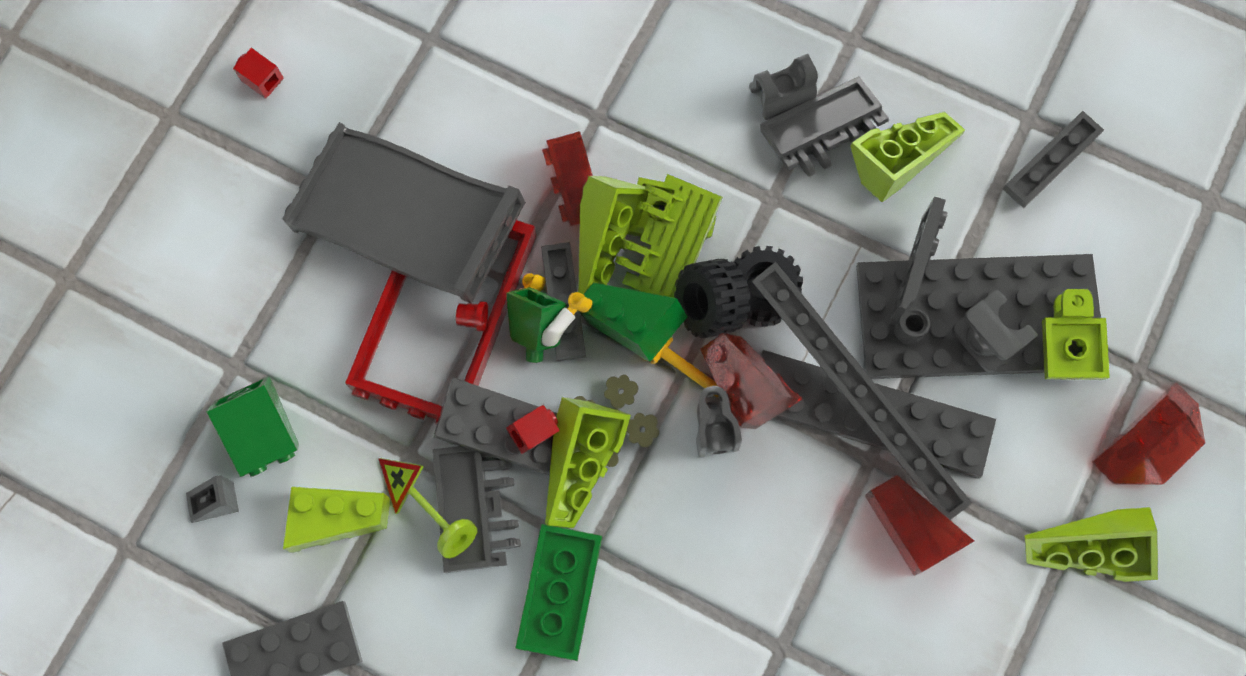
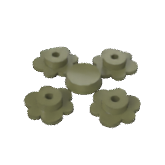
[574,374,660,467]

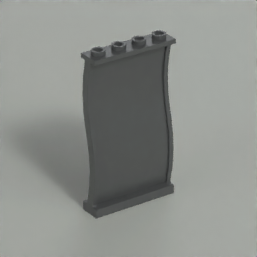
[282,122,526,304]

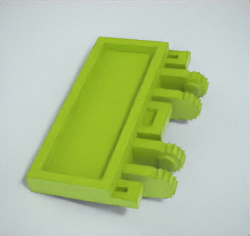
[615,174,723,298]

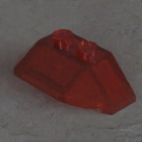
[1092,382,1205,485]

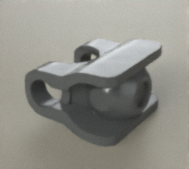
[749,54,818,120]
[952,290,1038,372]
[696,386,742,457]

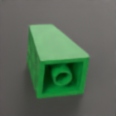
[206,376,299,477]

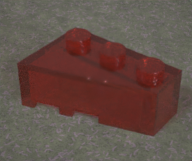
[542,131,593,227]
[700,333,803,429]
[865,475,974,576]

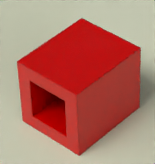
[233,48,284,99]
[506,404,560,454]

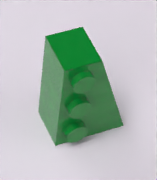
[579,282,688,362]

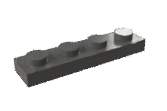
[1003,111,1104,208]
[541,242,586,361]

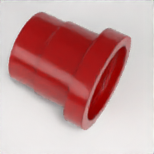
[456,301,488,332]

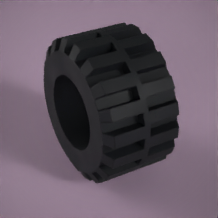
[733,246,803,327]
[674,258,750,338]

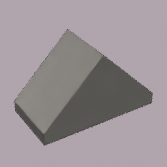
[186,475,239,523]

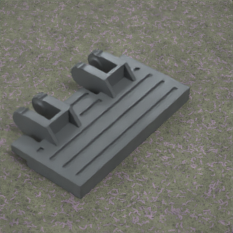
[760,76,889,177]
[432,446,521,573]

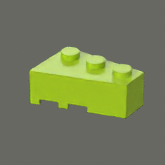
[283,487,390,553]

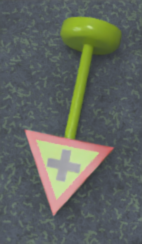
[378,458,477,558]

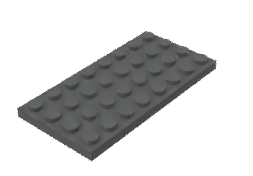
[856,254,1101,379]

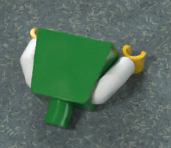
[506,273,592,363]

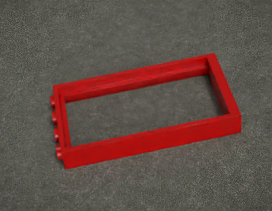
[345,220,537,424]

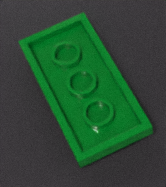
[515,524,603,661]

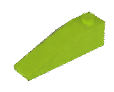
[850,112,965,202]
[578,176,648,294]
[545,397,631,528]
[1024,507,1158,582]

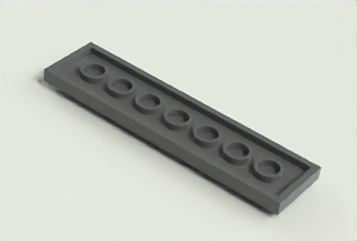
[746,350,996,478]

